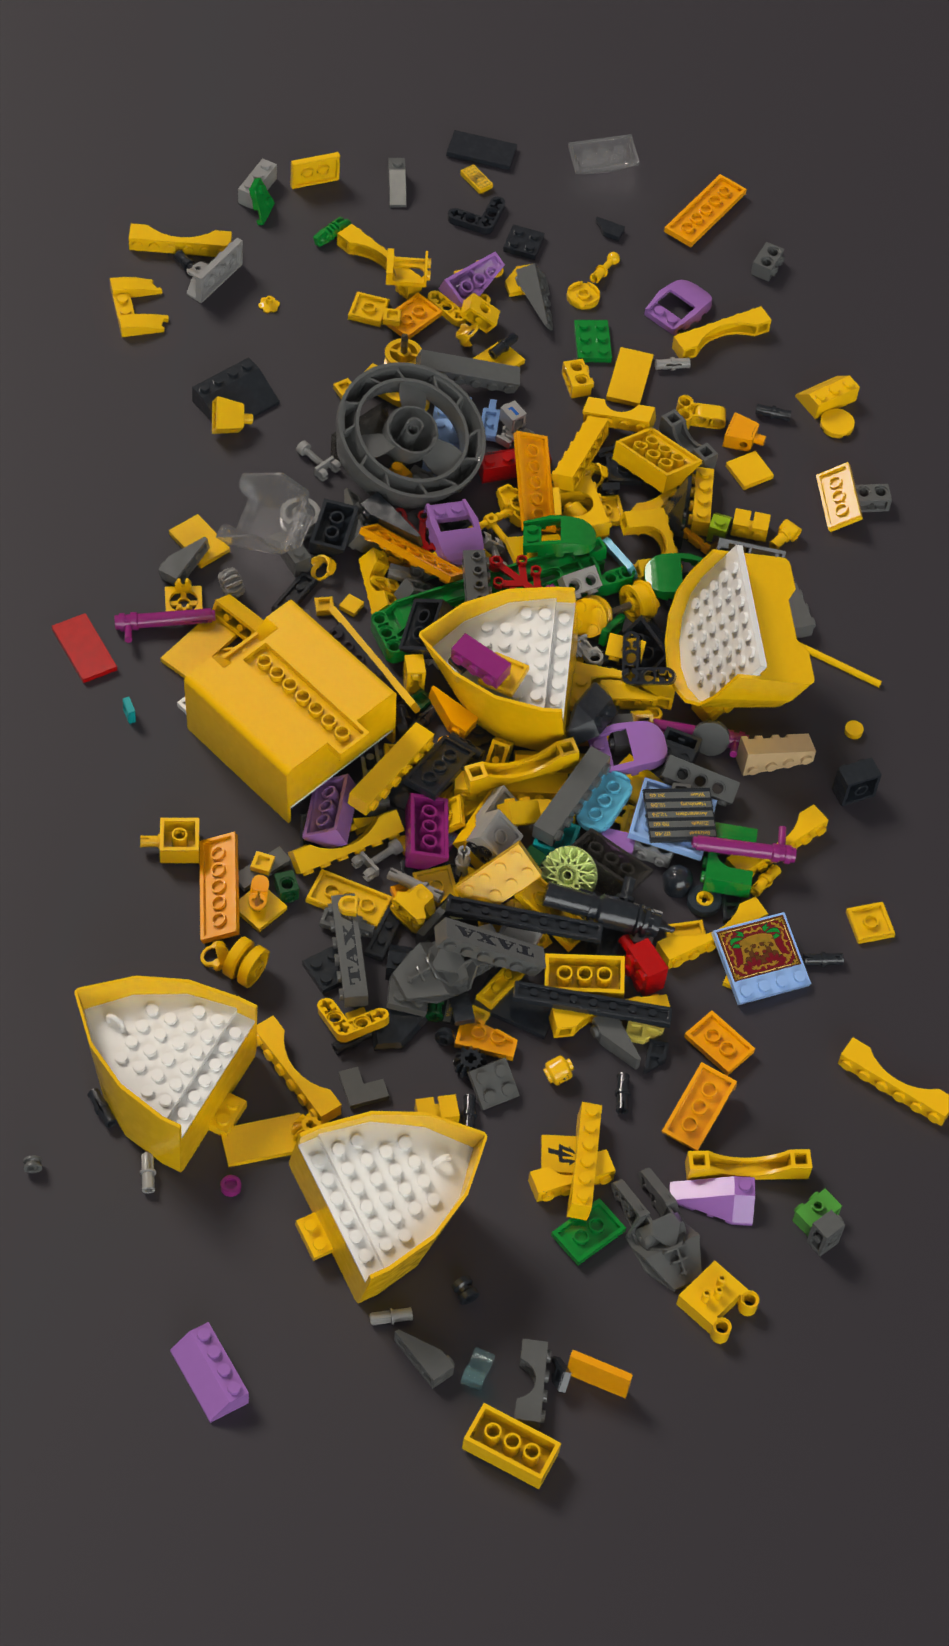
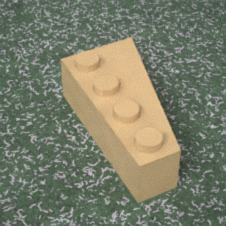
[736,733,816,776]

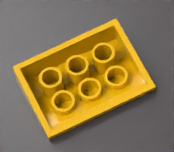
[612,426,703,493]

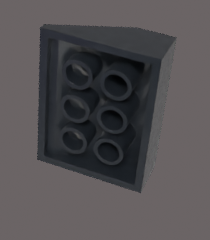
[192,357,280,434]

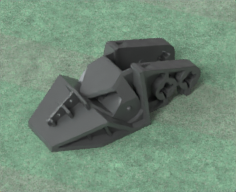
[392,924,500,1003]
[611,1167,702,1292]

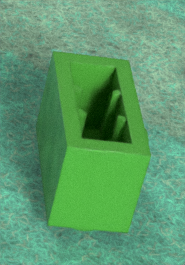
[792,1189,842,1236]

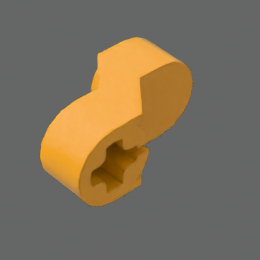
[249,875,269,911]

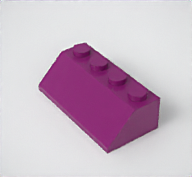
[405,793,449,870]

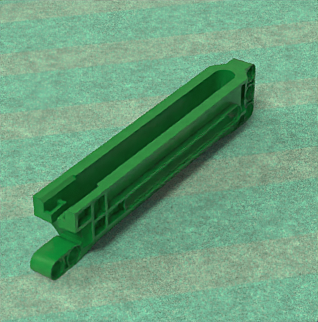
[370,537,635,663]

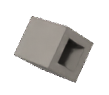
[499,400,527,432]

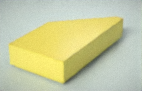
[626,1021,664,1044]

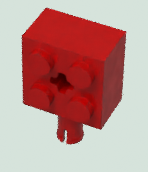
[618,934,669,997]

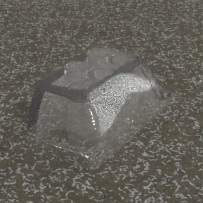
[568,134,639,175]

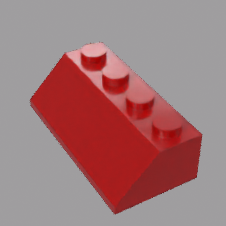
[478,448,552,483]

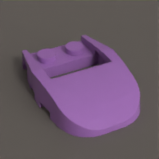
[644,280,712,336]
[423,499,484,567]
[588,721,668,776]

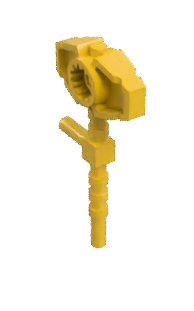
[467,484,521,543]

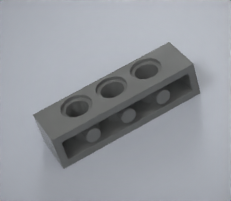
[660,755,740,807]

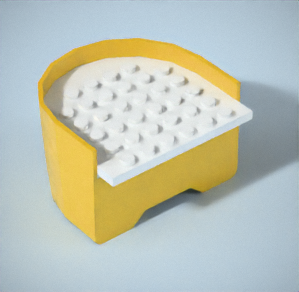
[665,545,814,707]

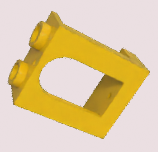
[386,248,431,288]

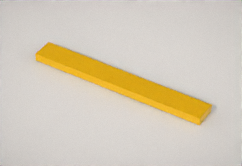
[328,606,421,714]

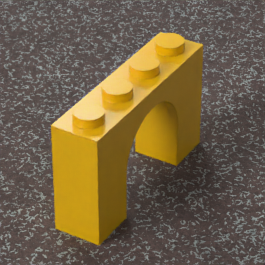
[552,475,612,538]
[619,508,683,581]

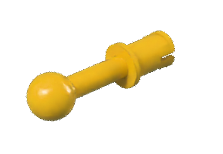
[590,252,620,283]

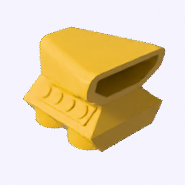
[389,884,436,933]

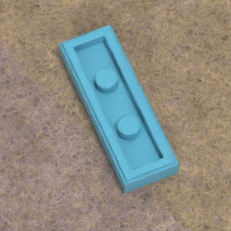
[602,537,638,580]

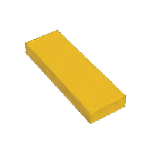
[476,968,525,1010]

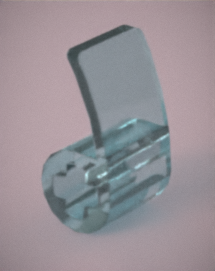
[460,1348,495,1391]

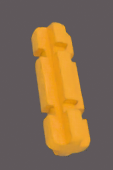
[683,527,711,554]

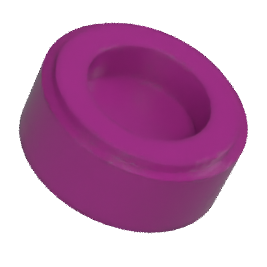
[220,1175,241,1197]

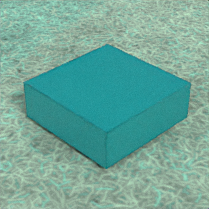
[122,697,136,724]

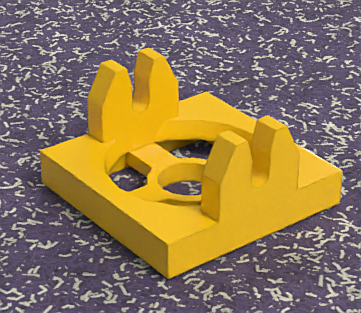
[165,578,203,611]

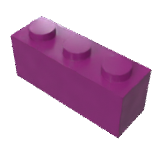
[451,633,511,689]

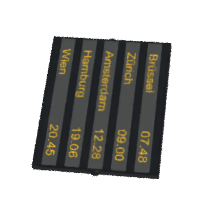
[642,788,717,843]

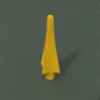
[350,816,375,835]

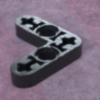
[447,196,505,235]
[622,631,677,686]

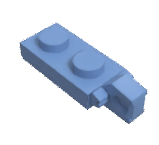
[482,399,500,442]

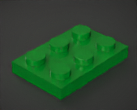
[574,320,612,363]
[551,1198,626,1266]

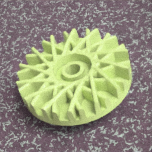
[540,846,598,892]

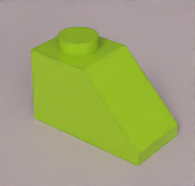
[706,513,733,542]

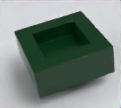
[411,688,432,713]

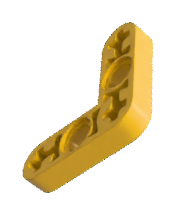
[427,290,491,327]
[317,998,389,1042]

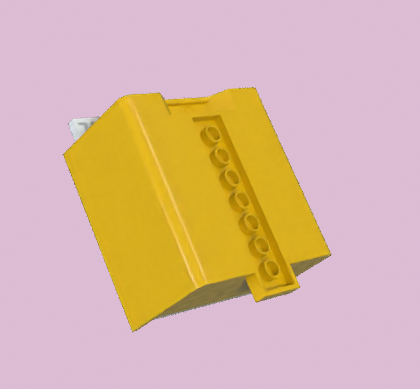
[177,600,396,823]

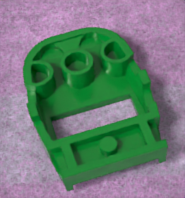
[523,515,596,557]
[644,553,703,600]

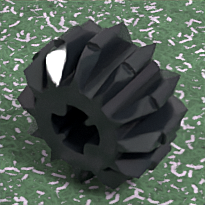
[453,1045,488,1081]

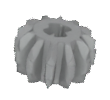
[218,567,245,598]

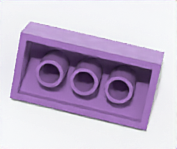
[302,774,356,849]
[170,1322,249,1423]

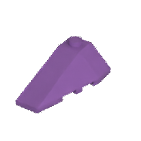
[438,251,505,308]
[670,1176,755,1226]

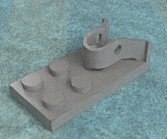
[187,238,243,303]

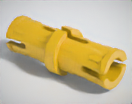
[750,864,781,897]

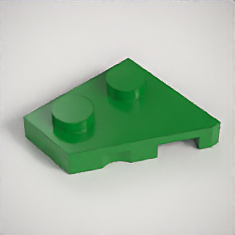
[249,178,275,225]

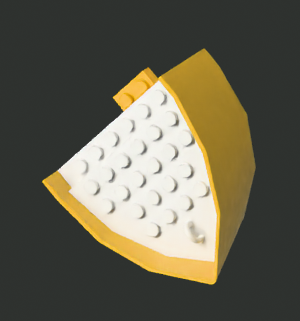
[419,587,592,752]
[74,975,257,1173]
[289,1111,487,1303]

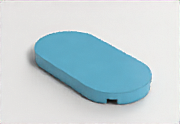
[576,771,632,833]

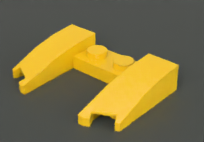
[110,277,169,337]

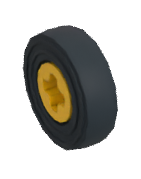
[687,884,722,918]

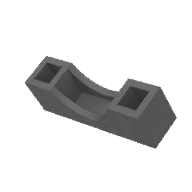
[659,409,718,469]
[514,1339,551,1430]

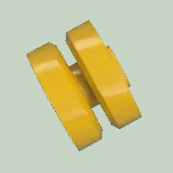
[222,936,270,988]

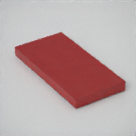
[52,613,117,683]

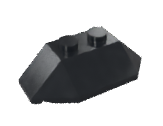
[566,682,618,745]

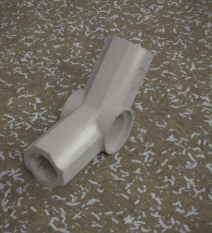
[387,563,437,582]

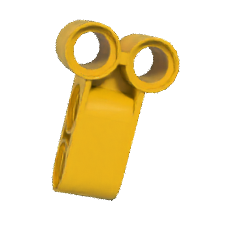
[676,395,726,429]

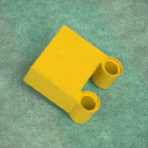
[676,1261,759,1344]

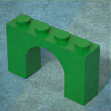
[700,822,758,898]

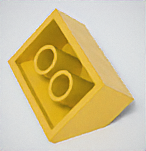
[795,375,860,419]

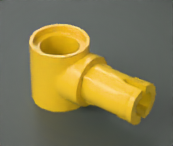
[769,519,802,549]

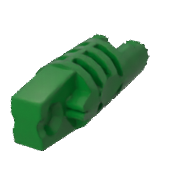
[313,217,351,247]

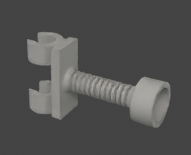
[296,440,341,482]
[483,531,507,566]
[351,838,403,882]

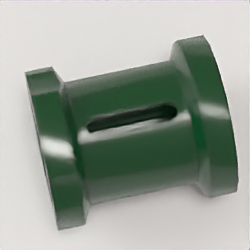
[425,1001,444,1022]

